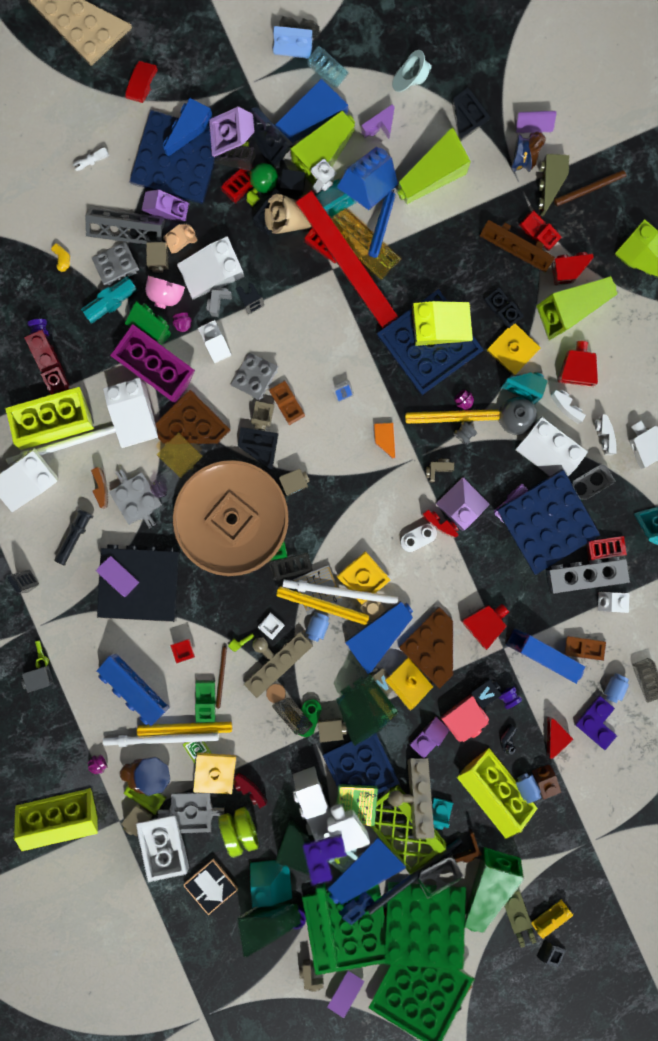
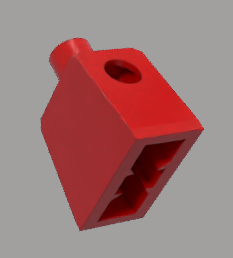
[558,341,598,387]
[461,604,509,650]

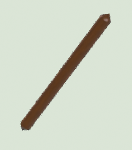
[216,646,227,709]

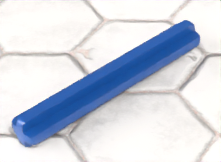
[368,192,396,258]

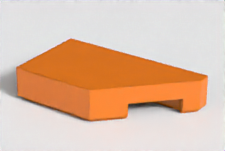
[374,423,395,459]

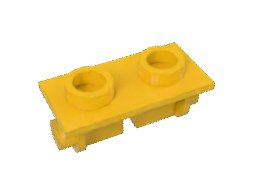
[531,899,573,939]

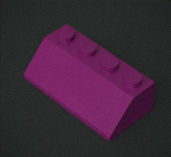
[110,324,195,403]

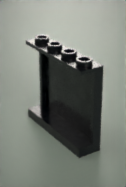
[97,545,181,622]

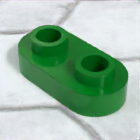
[296,699,321,737]

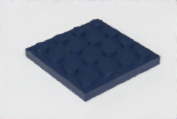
[130,110,217,204]
[377,289,483,396]
[496,469,600,575]

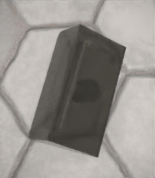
[272,697,313,735]

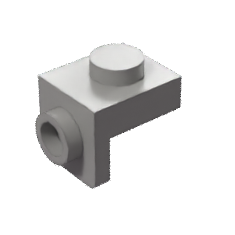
[207,288,232,317]

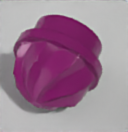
[172,313,192,332]
[454,389,474,409]
[88,754,108,774]

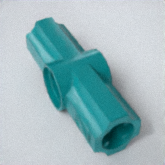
[81,276,138,323]

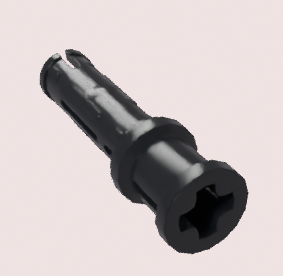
[54,508,94,566]

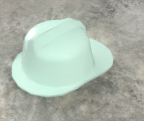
[392,50,431,92]

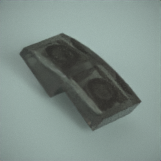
[279,16,320,39]

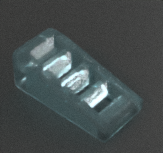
[307,46,349,88]

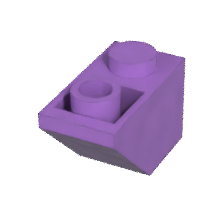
[142,190,189,221]

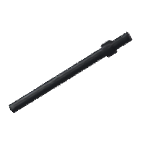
[366,837,463,915]

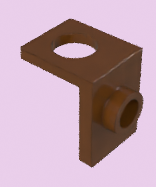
[453,829,480,863]

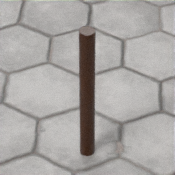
[554,170,626,206]

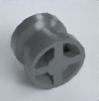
[453,421,477,445]

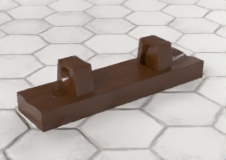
[480,220,555,273]

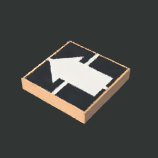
[183,858,238,915]

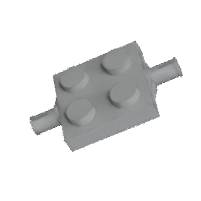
[109,469,162,529]
[158,792,225,833]

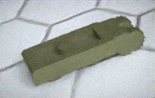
[504,889,536,948]

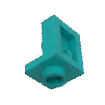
[432,797,453,829]

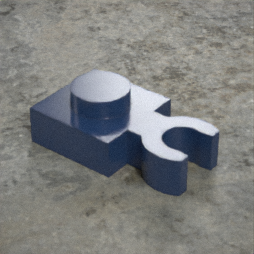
[339,891,375,925]

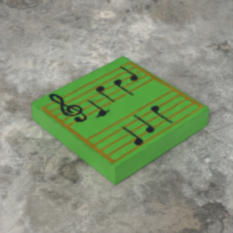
[337,784,378,826]

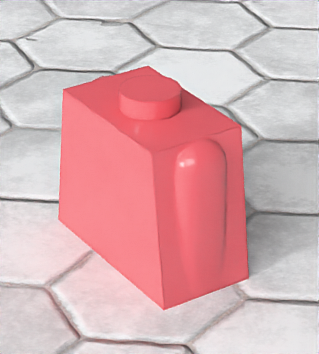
[440,694,489,742]

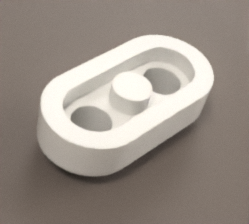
[400,524,437,552]

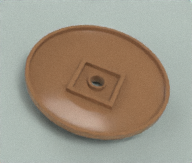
[173,461,289,576]

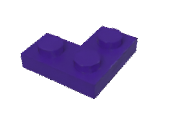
[574,696,617,750]
[303,835,347,885]

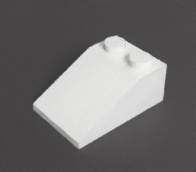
[177,236,244,299]
[103,378,158,448]
[0,448,58,512]
[136,815,189,882]

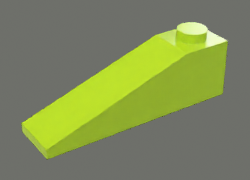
[615,220,658,277]

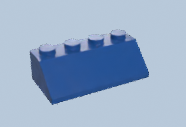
[337,147,398,210]
[97,653,170,726]

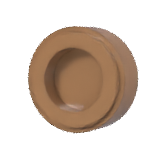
[266,683,286,703]

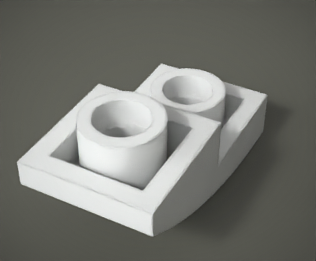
[551,390,586,424]
[595,414,616,455]

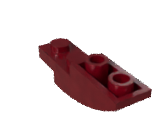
[24,329,71,395]

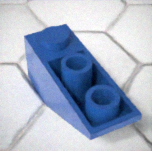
[163,98,212,156]

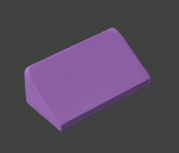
[515,111,556,133]
[96,556,139,597]

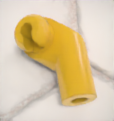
[51,243,70,272]

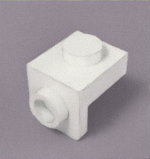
[311,159,337,194]
[598,592,629,613]

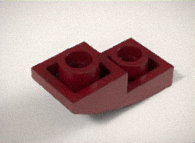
[233,773,267,808]

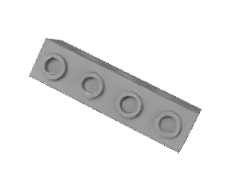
[546,556,630,593]

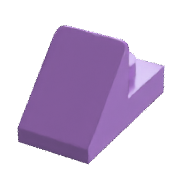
[361,104,395,139]
[409,716,450,758]

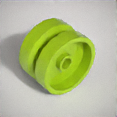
[219,807,259,858]

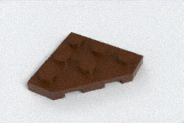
[155,390,231,444]
[399,607,453,689]

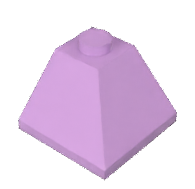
[209,107,254,157]
[436,478,490,531]

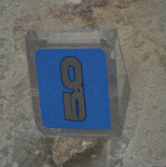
[332,380,354,403]

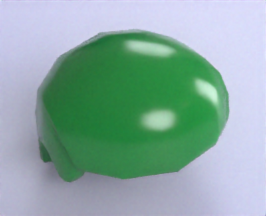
[249,163,278,193]

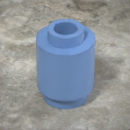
[305,612,330,642]
[604,673,629,703]
[515,773,541,804]

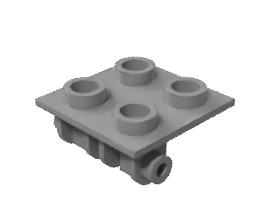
[92,242,139,287]
[231,352,278,401]

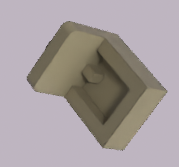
[251,401,275,430]
[426,459,454,483]
[299,959,324,992]

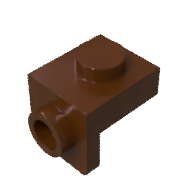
[532,764,561,800]

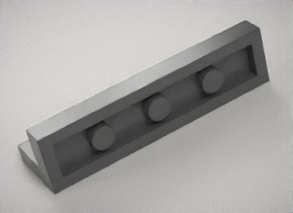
[85,207,165,244]

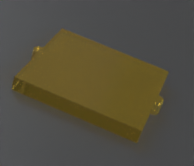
[156,432,202,478]

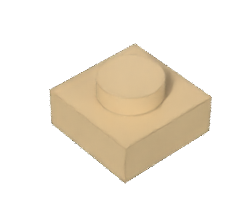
[359,600,386,622]

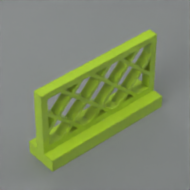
[370,785,446,874]

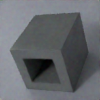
[21,666,54,693]

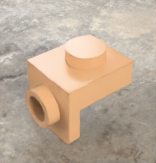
[163,224,198,253]

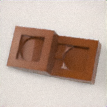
[269,381,305,425]
[91,467,108,509]
[565,636,606,661]

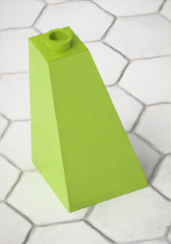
[291,111,355,186]
[397,128,471,205]
[536,277,618,341]

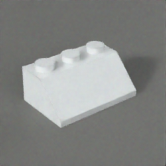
[515,417,588,477]

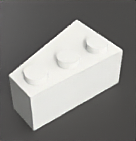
[293,766,332,841]

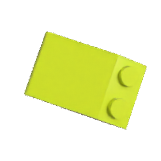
[412,301,473,346]

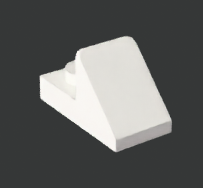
[198,320,232,363]

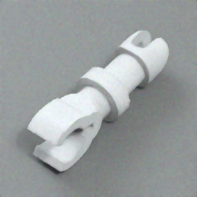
[73,147,109,171]

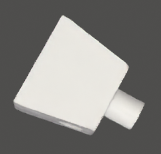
[629,421,658,469]
[327,804,369,852]

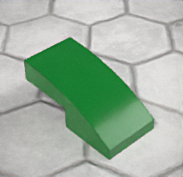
[195,680,216,722]

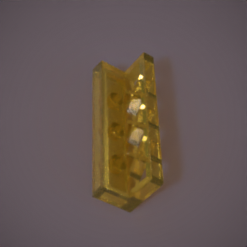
[332,208,401,280]

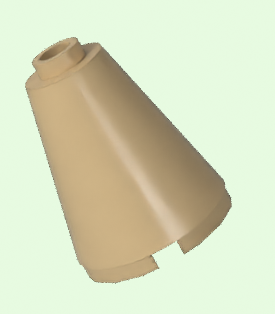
[265,194,311,234]

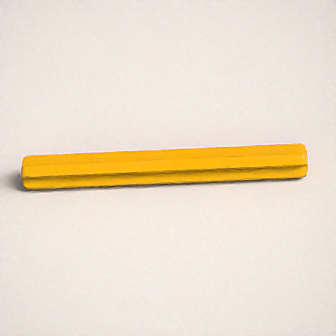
[405,409,500,424]
[276,587,369,625]
[137,722,233,736]

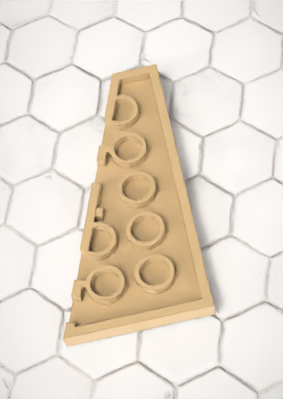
[28,0,132,66]

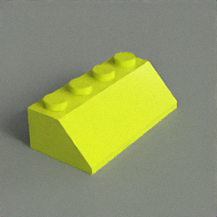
[5,387,94,450]
[457,748,538,838]
[14,788,98,851]

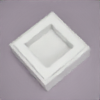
[258,613,285,639]

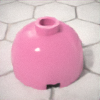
[146,276,185,309]

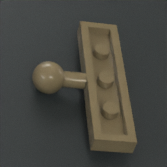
[244,631,313,698]
[388,759,435,839]

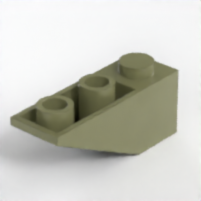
[538,154,569,216]

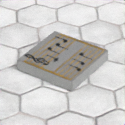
[293,565,343,615]

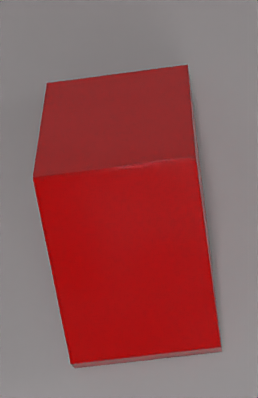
[547,717,574,758]

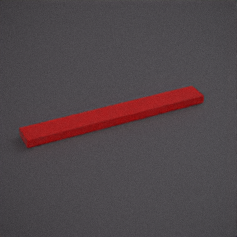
[295,191,399,329]

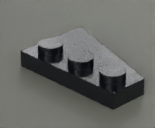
[249,107,294,167]

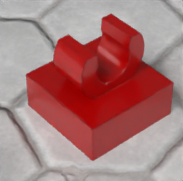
[170,639,195,664]

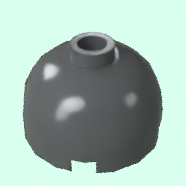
[498,397,537,435]

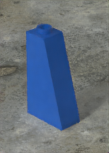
[275,79,349,143]
[345,601,413,674]
[506,628,585,684]
[328,838,406,904]

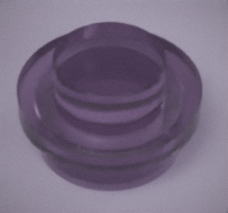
[150,480,167,498]

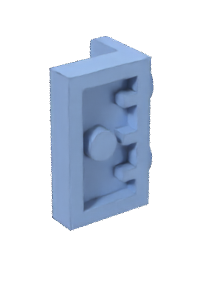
[273,26,312,58]

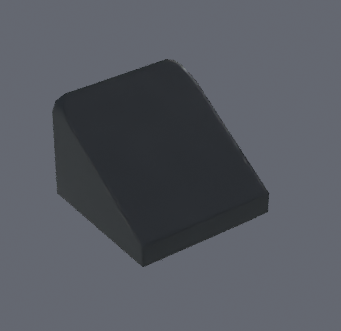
[537,940,566,968]

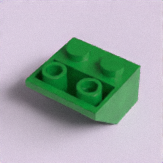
[125,302,171,345]

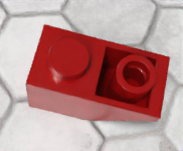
[552,252,593,286]

